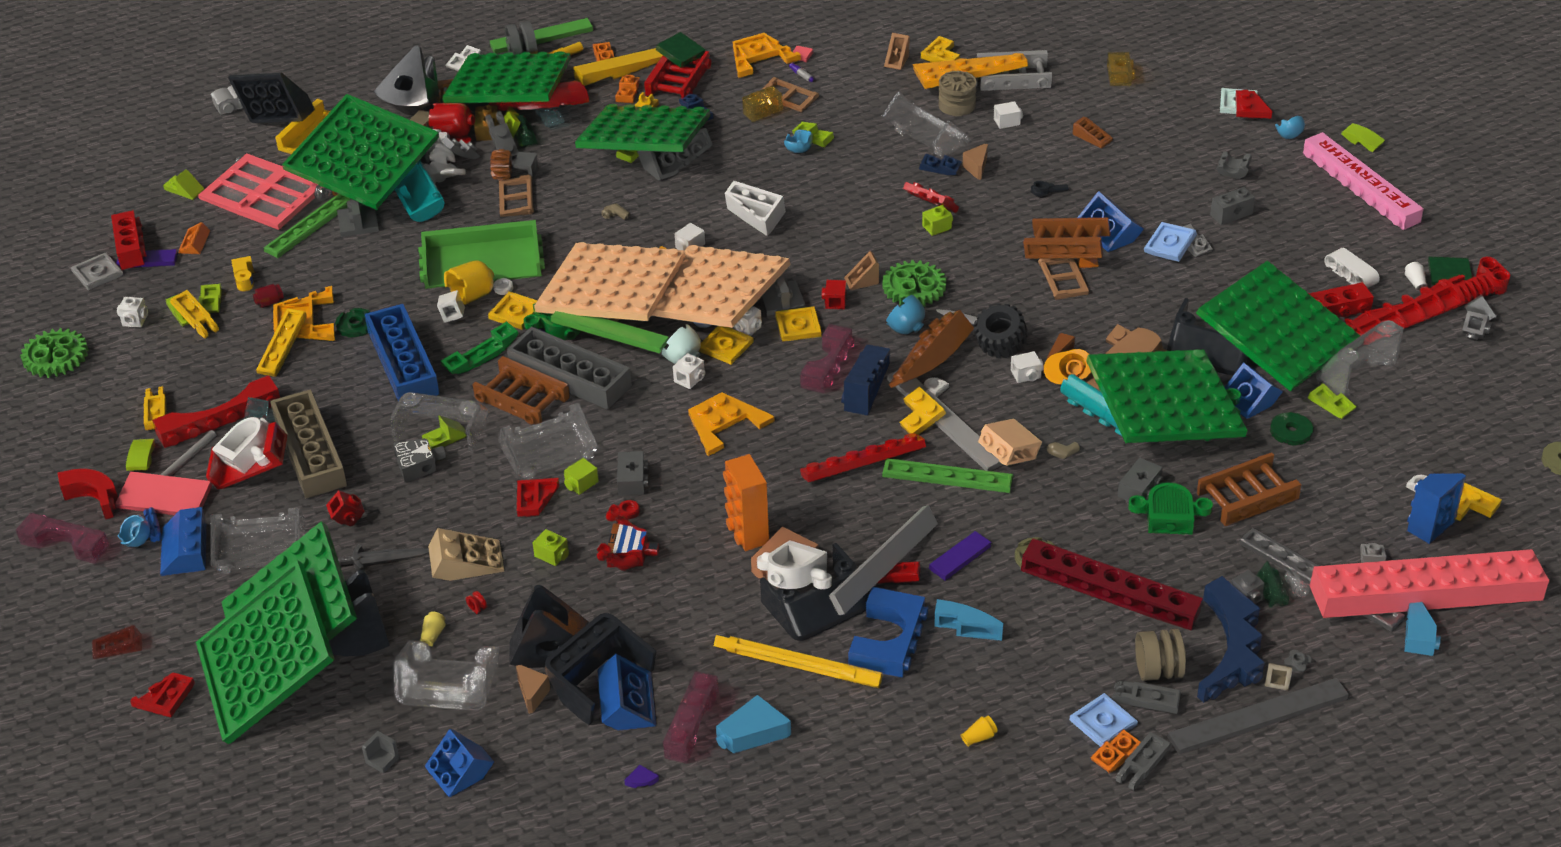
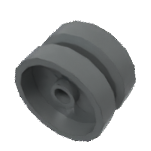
[505,21,538,55]

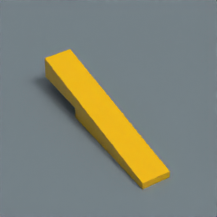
[574,48,663,86]

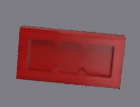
[877,562,921,583]

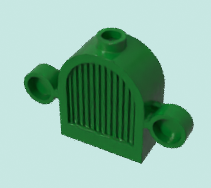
[524,303,581,340]
[1128,483,1213,535]

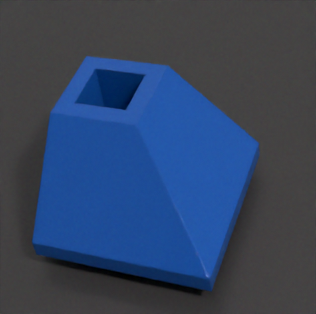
[424,729,494,797]

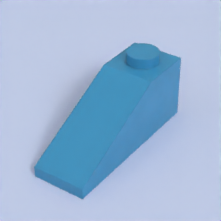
[1404,602,1440,656]

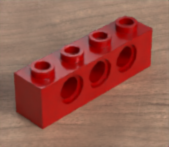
[111,210,147,270]
[1309,282,1374,318]

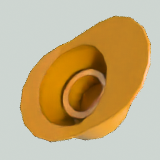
[1044,349,1091,384]

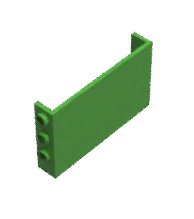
[418,220,545,289]

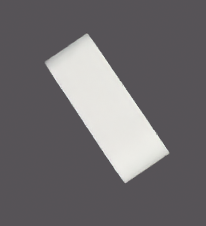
[1325,248,1380,288]

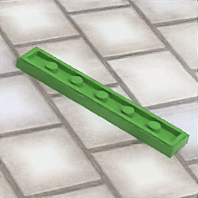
[490,18,593,54]
[264,194,350,258]
[551,311,669,353]
[882,459,1013,493]

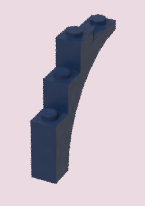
[1197,576,1265,703]

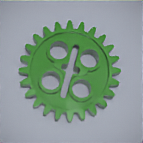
[883,260,946,307]
[20,328,89,378]

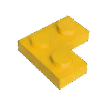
[921,36,960,62]
[899,387,946,435]
[1456,483,1502,521]

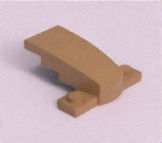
[1083,324,1167,391]

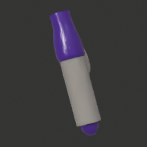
[789,63,814,82]

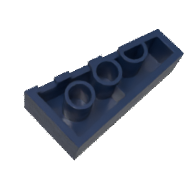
[841,344,890,415]

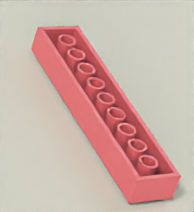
[1310,549,1549,618]

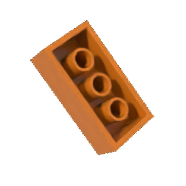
[723,454,769,551]

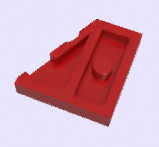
[1235,90,1272,119]
[517,478,559,517]
[130,672,195,718]

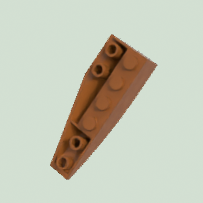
[889,310,974,388]

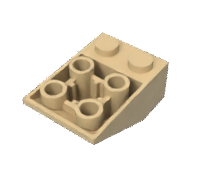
[428,528,504,581]

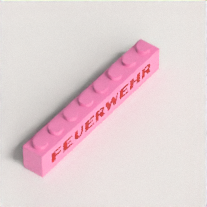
[1303,132,1424,230]

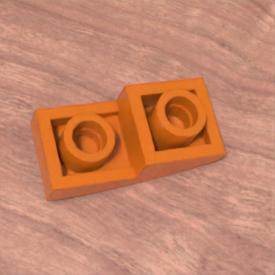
[593,42,614,61]
[615,75,640,103]
[1091,729,1141,773]

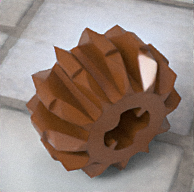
[490,149,513,181]

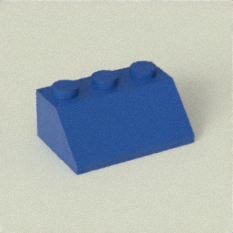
[1077,191,1144,252]
[1407,473,1466,544]
[160,507,207,576]
[598,654,656,730]

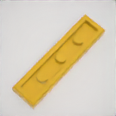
[256,308,307,377]

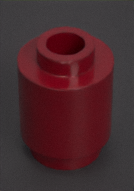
[252,284,284,308]

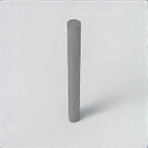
[160,430,217,476]

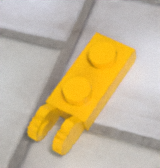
[170,290,219,338]
[144,386,166,430]

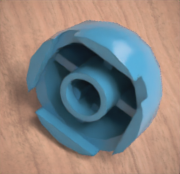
[886,295,925,334]

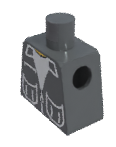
[393,438,446,483]

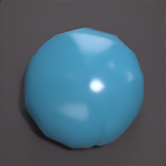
[1275,116,1305,139]
[784,130,812,153]
[118,515,150,547]

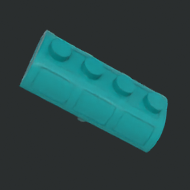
[394,160,444,222]
[1060,374,1122,436]

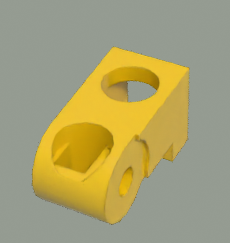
[231,256,254,291]

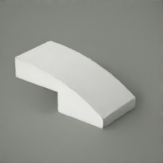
[446,45,483,71]

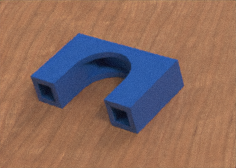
[848,587,928,678]

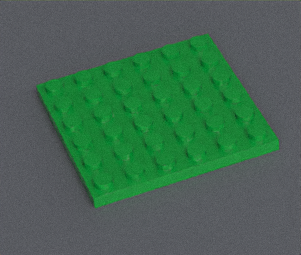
[443,51,571,103]
[282,94,439,210]
[575,104,710,152]
[1196,261,1360,392]
[1086,349,1248,443]
[221,521,357,641]
[196,560,335,744]

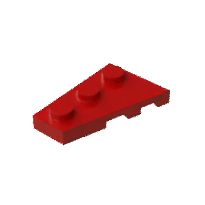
[903,182,959,213]

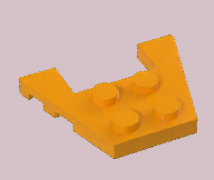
[733,33,801,78]
[273,286,335,341]
[688,392,775,456]

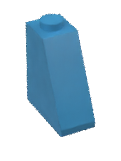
[716,695,791,753]

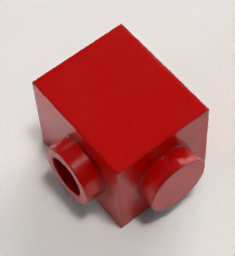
[822,280,846,309]

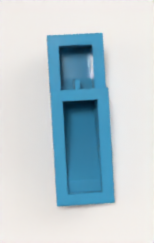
[935,599,1003,641]

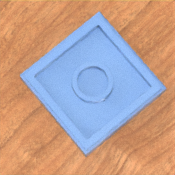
[1144,222,1197,262]
[1069,693,1138,747]

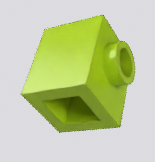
[922,205,953,236]
[564,458,599,495]
[532,529,569,566]

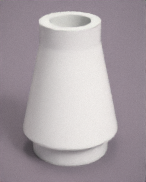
[1405,262,1428,291]

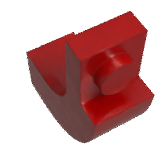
[57,469,118,520]

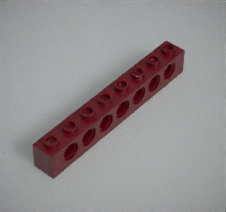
[1021,538,1203,630]

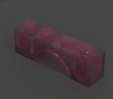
[800,324,854,394]
[16,512,109,564]
[663,671,719,764]

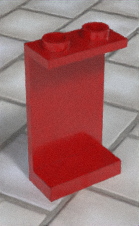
[206,421,288,489]

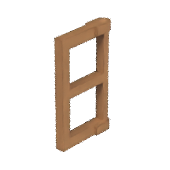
[757,77,819,112]
[499,175,534,217]
[1038,258,1089,300]

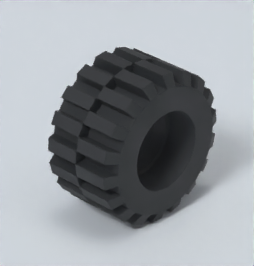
[974,303,1028,358]

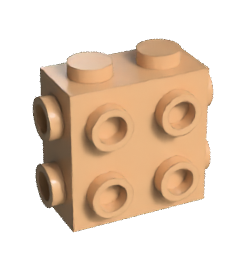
[978,419,1042,466]

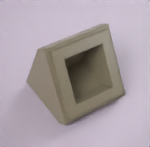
[1265,663,1293,691]

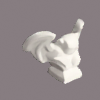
[424,143,466,184]

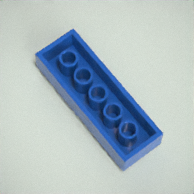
[365,304,439,406]

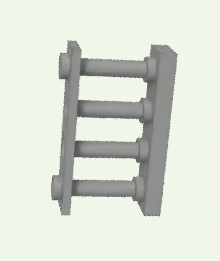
[977,50,1052,91]

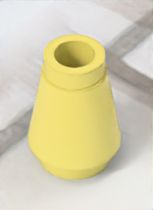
[420,612,446,646]

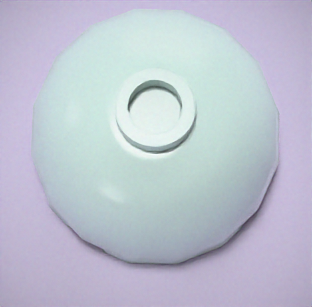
[662,324,701,364]

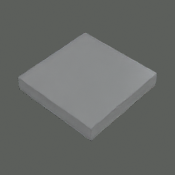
[71,253,123,290]

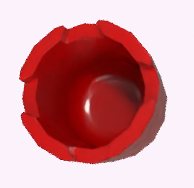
[429,103,475,138]

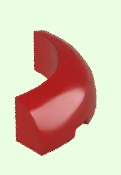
[489,81,589,110]

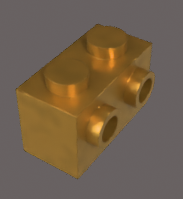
[475,105,499,141]

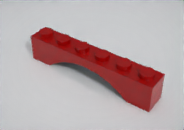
[152,375,280,448]

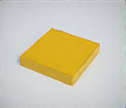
[488,291,537,330]
[775,307,821,342]
[699,326,754,365]

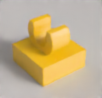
[635,92,659,108]

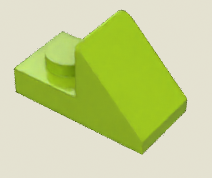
[163,169,204,200]
[422,415,469,449]

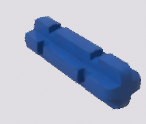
[143,507,162,542]

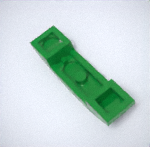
[441,321,519,374]

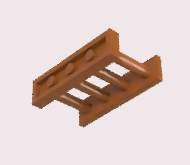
[1023,218,1111,259]
[473,356,570,426]
[1197,452,1301,526]

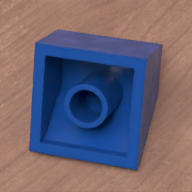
[1224,362,1283,419]

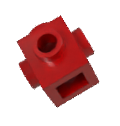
[326,490,365,526]

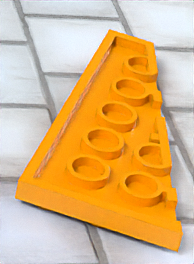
[913,53,1028,89]

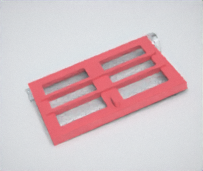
[198,153,331,230]

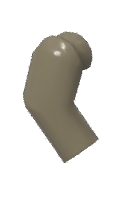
[601,204,630,220]
[1047,442,1080,459]

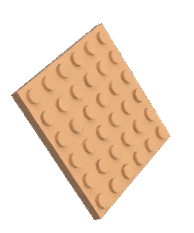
[534,242,686,321]
[651,245,790,328]

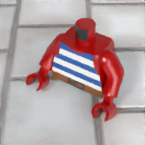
[597,504,659,571]

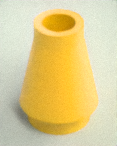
[961,715,998,747]

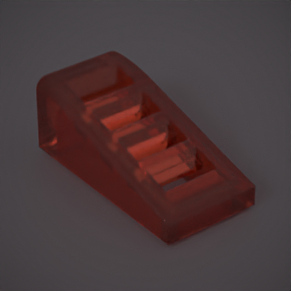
[92,625,142,659]

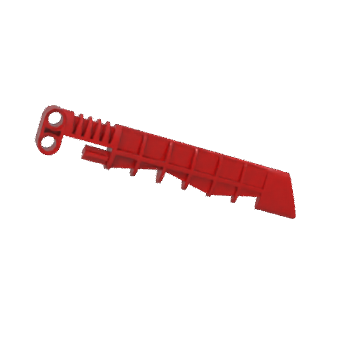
[1339,256,1510,355]

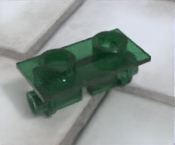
[515,115,538,147]
[1256,561,1289,608]

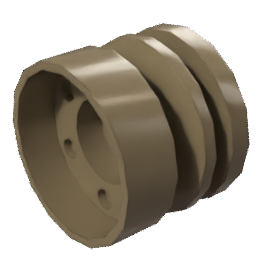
[938,71,977,116]
[1135,629,1186,681]

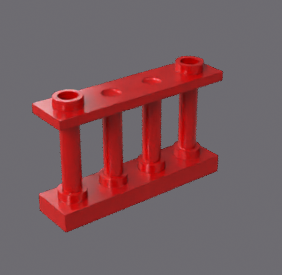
[644,51,712,99]

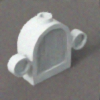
[212,417,270,474]
[757,540,832,589]

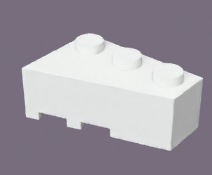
[725,181,786,236]

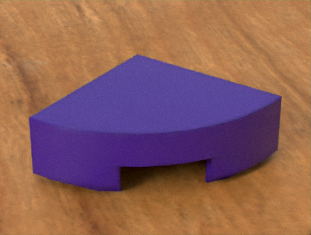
[624,765,659,788]

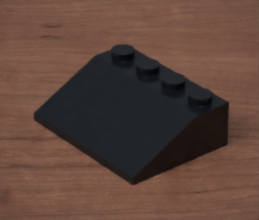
[228,72,315,123]

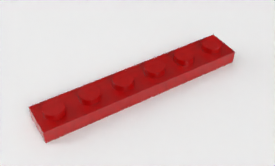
[800,433,926,482]

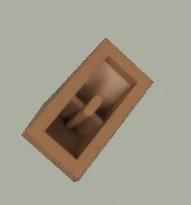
[884,33,910,70]
[963,144,988,180]
[844,251,879,290]
[516,665,550,714]

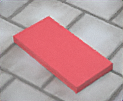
[115,471,212,515]

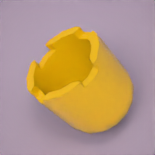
[444,260,494,305]

